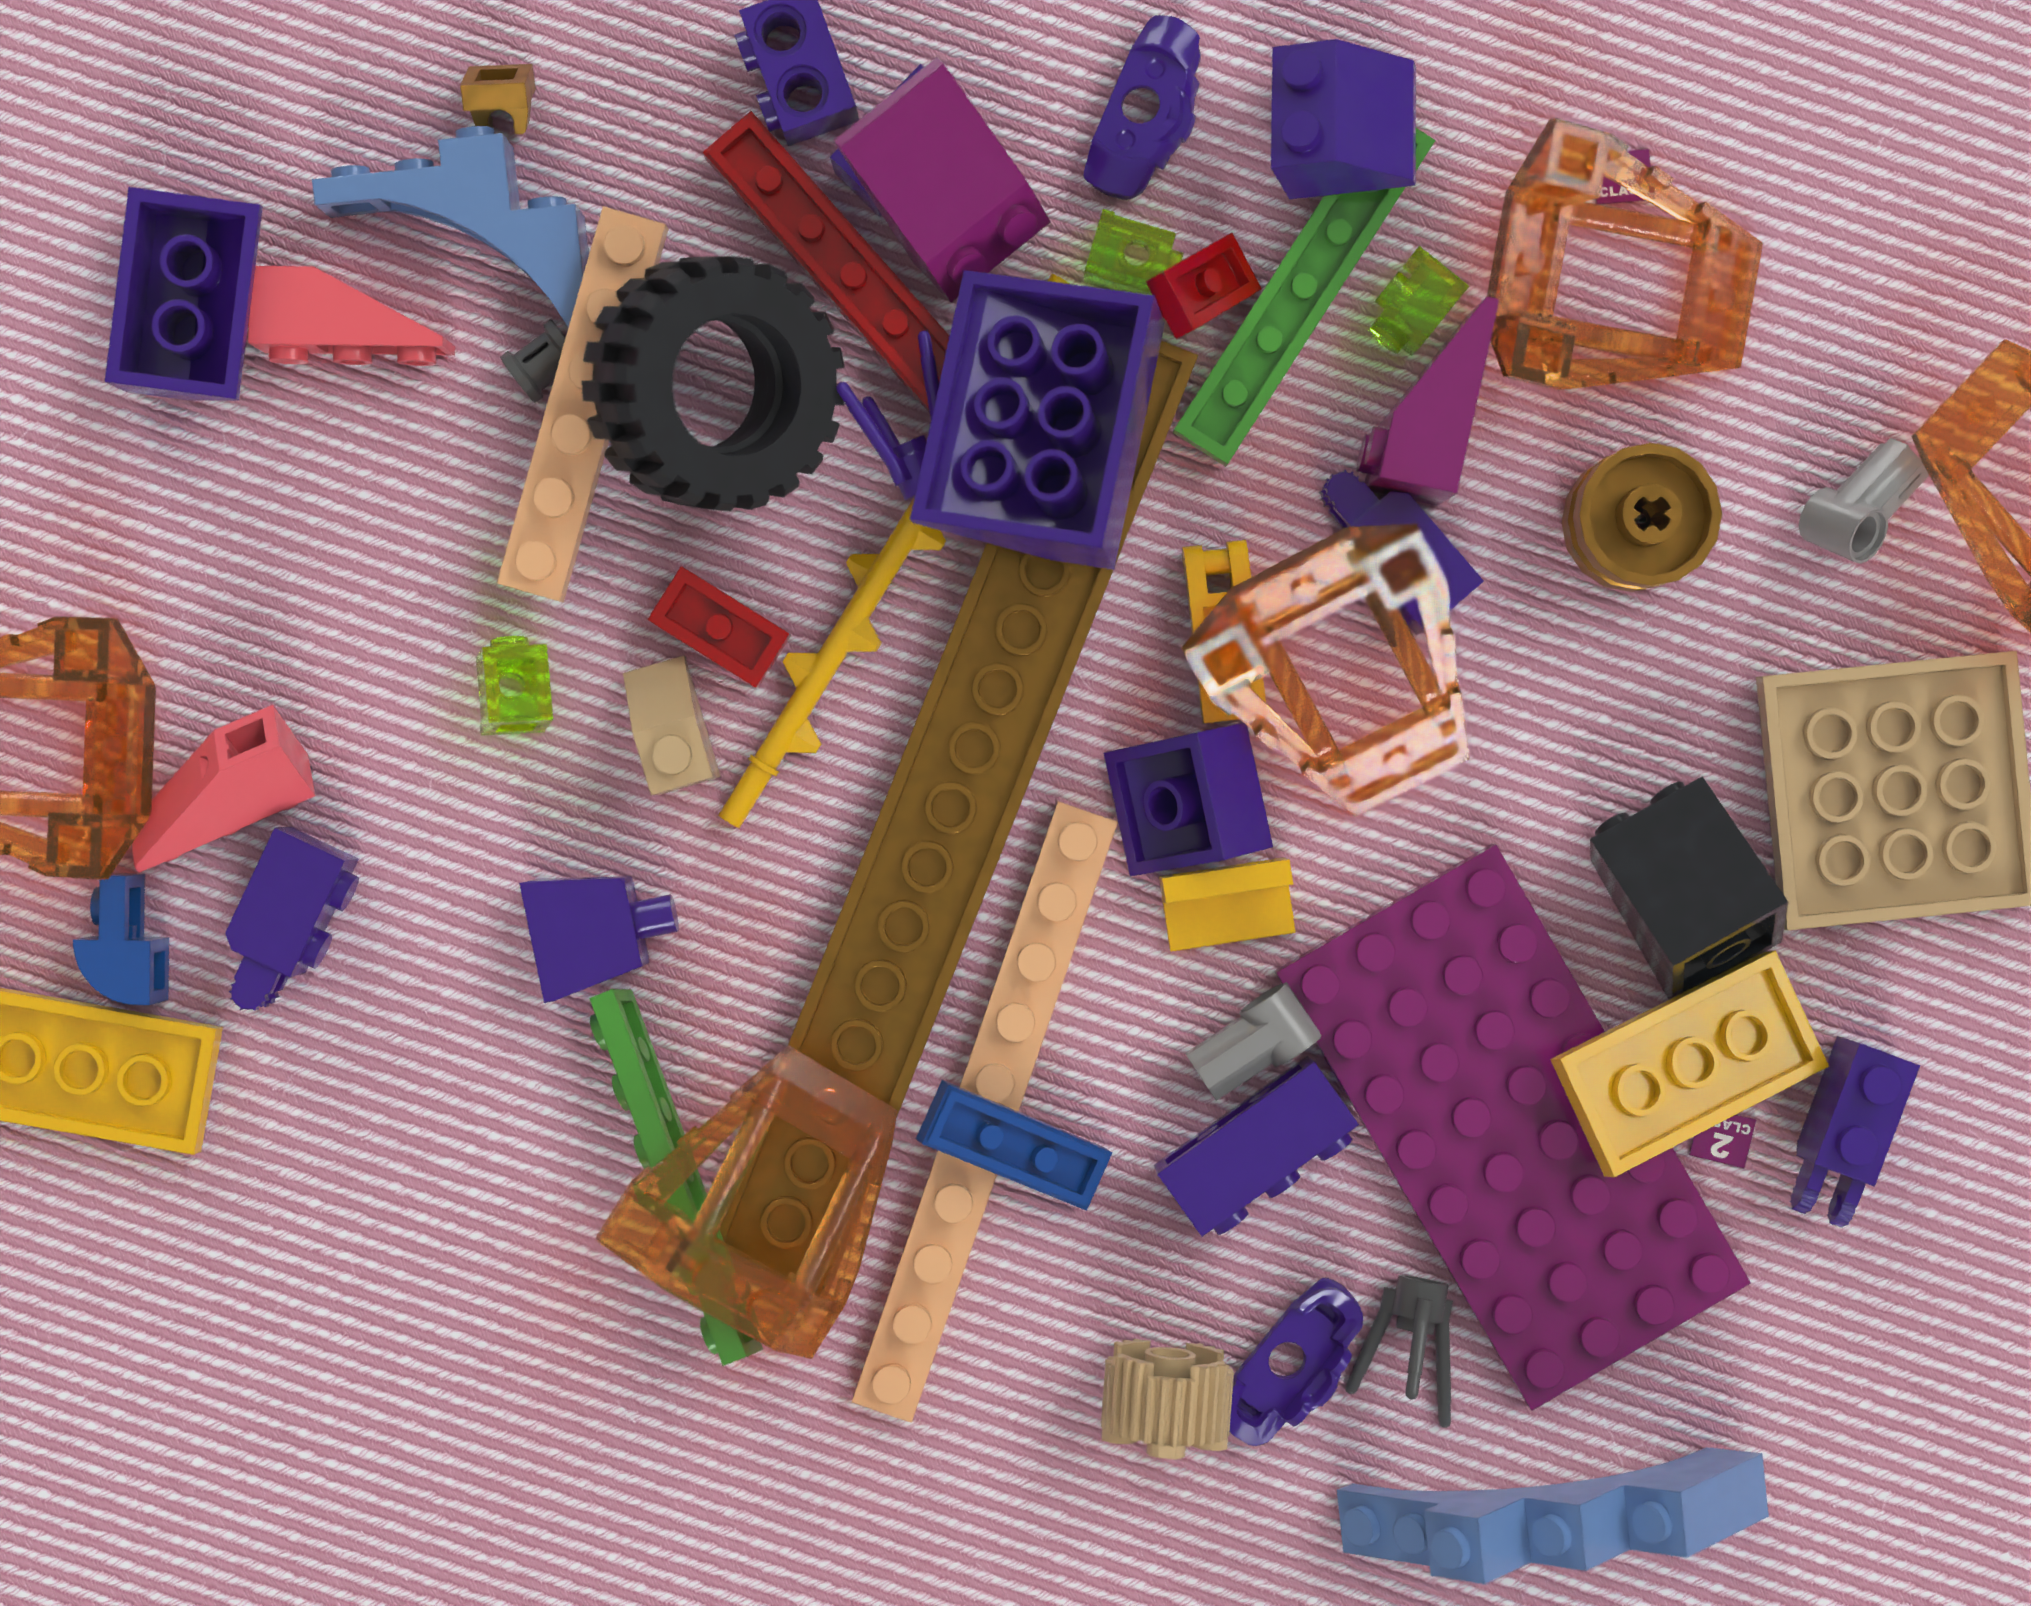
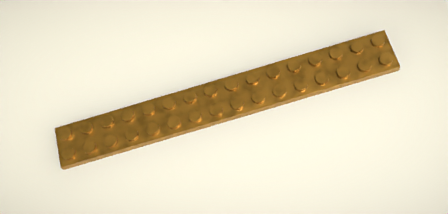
[718,340,1198,1306]

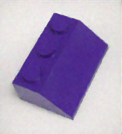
[104,187,263,401]

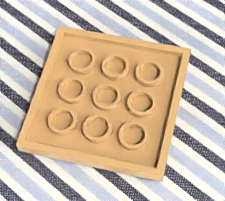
[1756,651,2031,930]

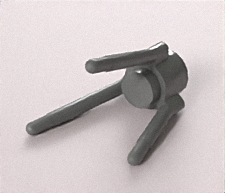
[1345,1275,1453,1428]

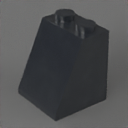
[1590,776,1788,999]

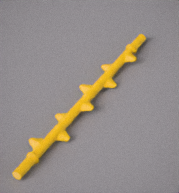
[718,274,1070,829]

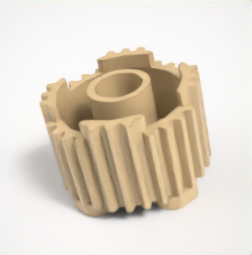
[1101,1339,1234,1459]

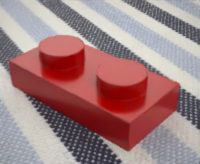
[1145,233,1262,339]
[647,566,791,689]

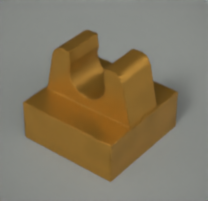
[460,64,536,134]

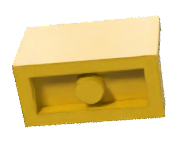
[1159,857,1296,952]

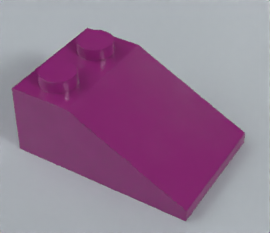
[834,57,1051,303]
[1357,296,1499,506]

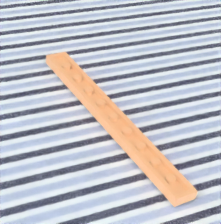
[852,801,1118,1423]

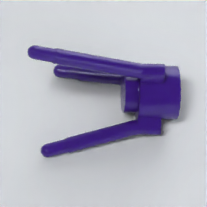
[836,330,939,501]

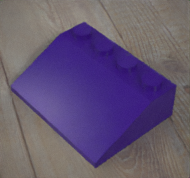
[910,270,1165,570]

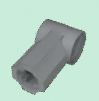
[1799,438,1929,564]
[1185,982,1322,1101]

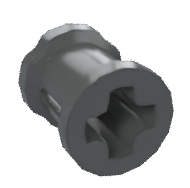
[500,319,566,403]

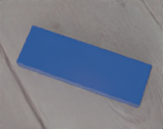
[916,1080,1113,1211]

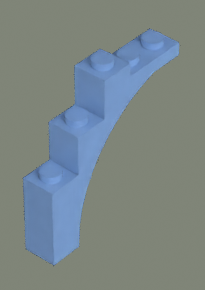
[312,126,610,443]
[1337,1447,1769,1584]

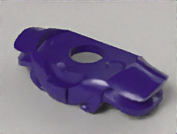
[1083,15,1201,200]
[1230,1277,1363,1446]

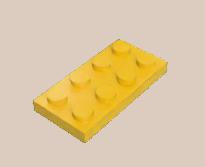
[1550,950,1829,1177]
[0,988,223,1155]

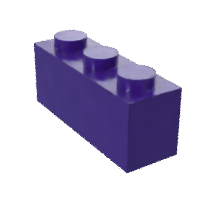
[1154,1056,1359,1237]

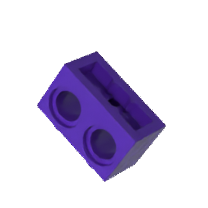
[734,0,859,147]

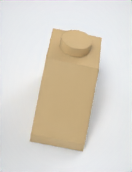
[623,655,721,795]

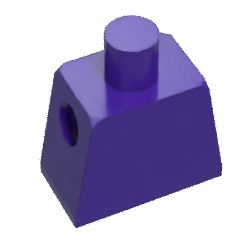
[519,876,679,1003]

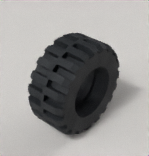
[581,256,845,512]

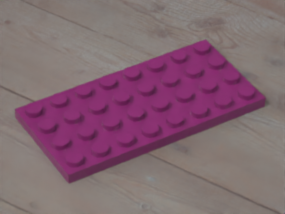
[1274,844,1751,1411]

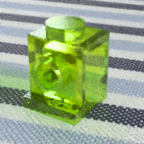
[1083,209,1184,295]
[1368,246,1469,356]
[476,636,554,736]

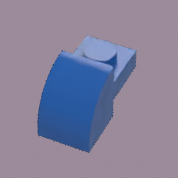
[73,873,169,1005]

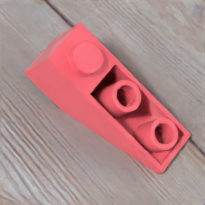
[248,266,455,366]
[130,705,315,873]

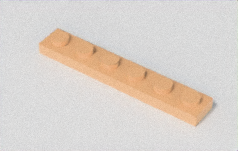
[497,206,669,603]

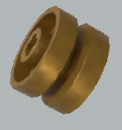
[1561,443,1722,592]

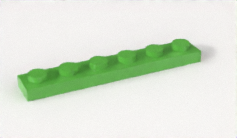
[1173,128,1436,467]
[589,989,763,1366]

